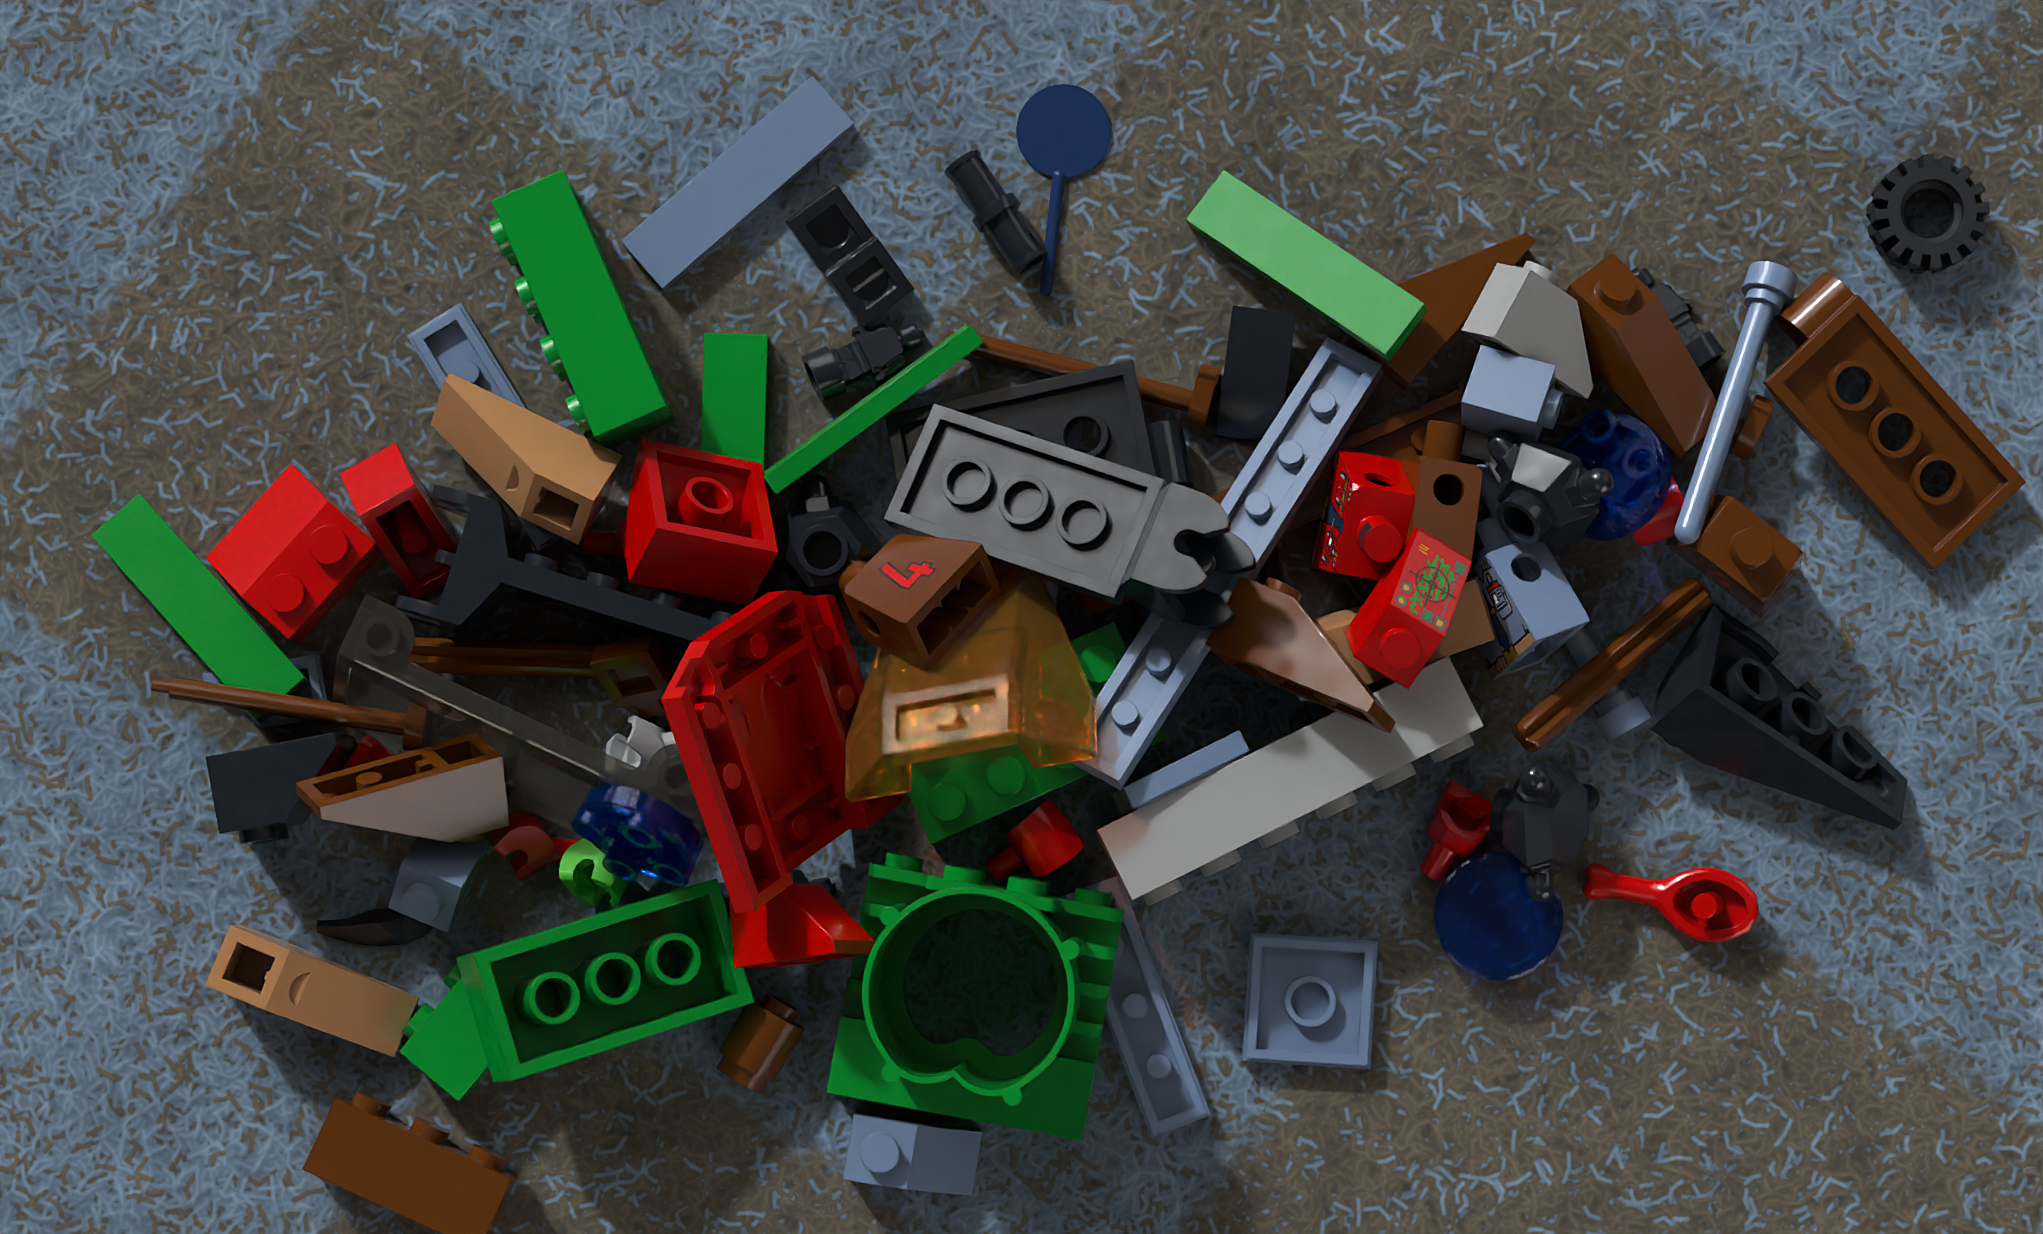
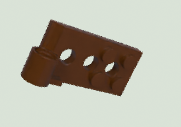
[1762,272,2026,569]

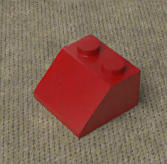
[622,439,778,605]
[206,464,382,643]

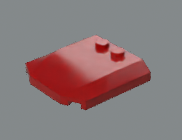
[661,590,904,913]

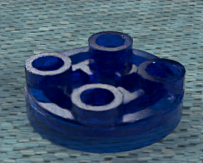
[1556,409,1672,541]
[571,784,705,887]
[1432,852,1563,981]

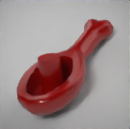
[1582,863,1760,942]

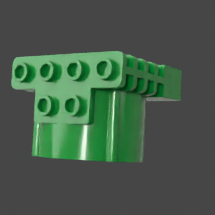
[826,852,1124,1141]

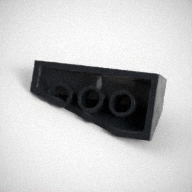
[1650,604,1908,830]

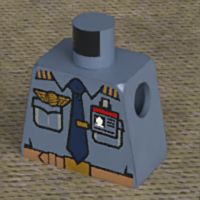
[1466,516,1590,680]

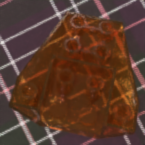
[845,561,1097,803]

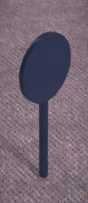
[1016,84,1111,296]

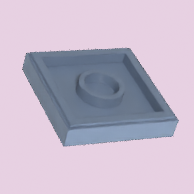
[1109,730,1249,817]
[1241,933,1378,1069]

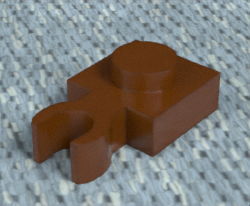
[590,634,675,725]

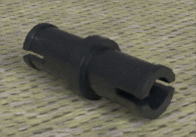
[944,149,1049,276]

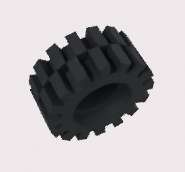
[1866,154,1990,274]

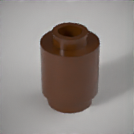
[716,993,805,1093]

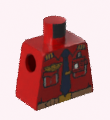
[1310,448,1415,581]

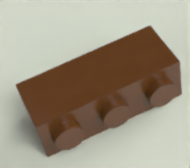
[302,1090,518,1234]

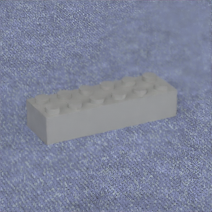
[1095,656,1483,906]

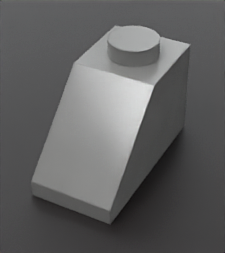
[1462,261,1593,399]

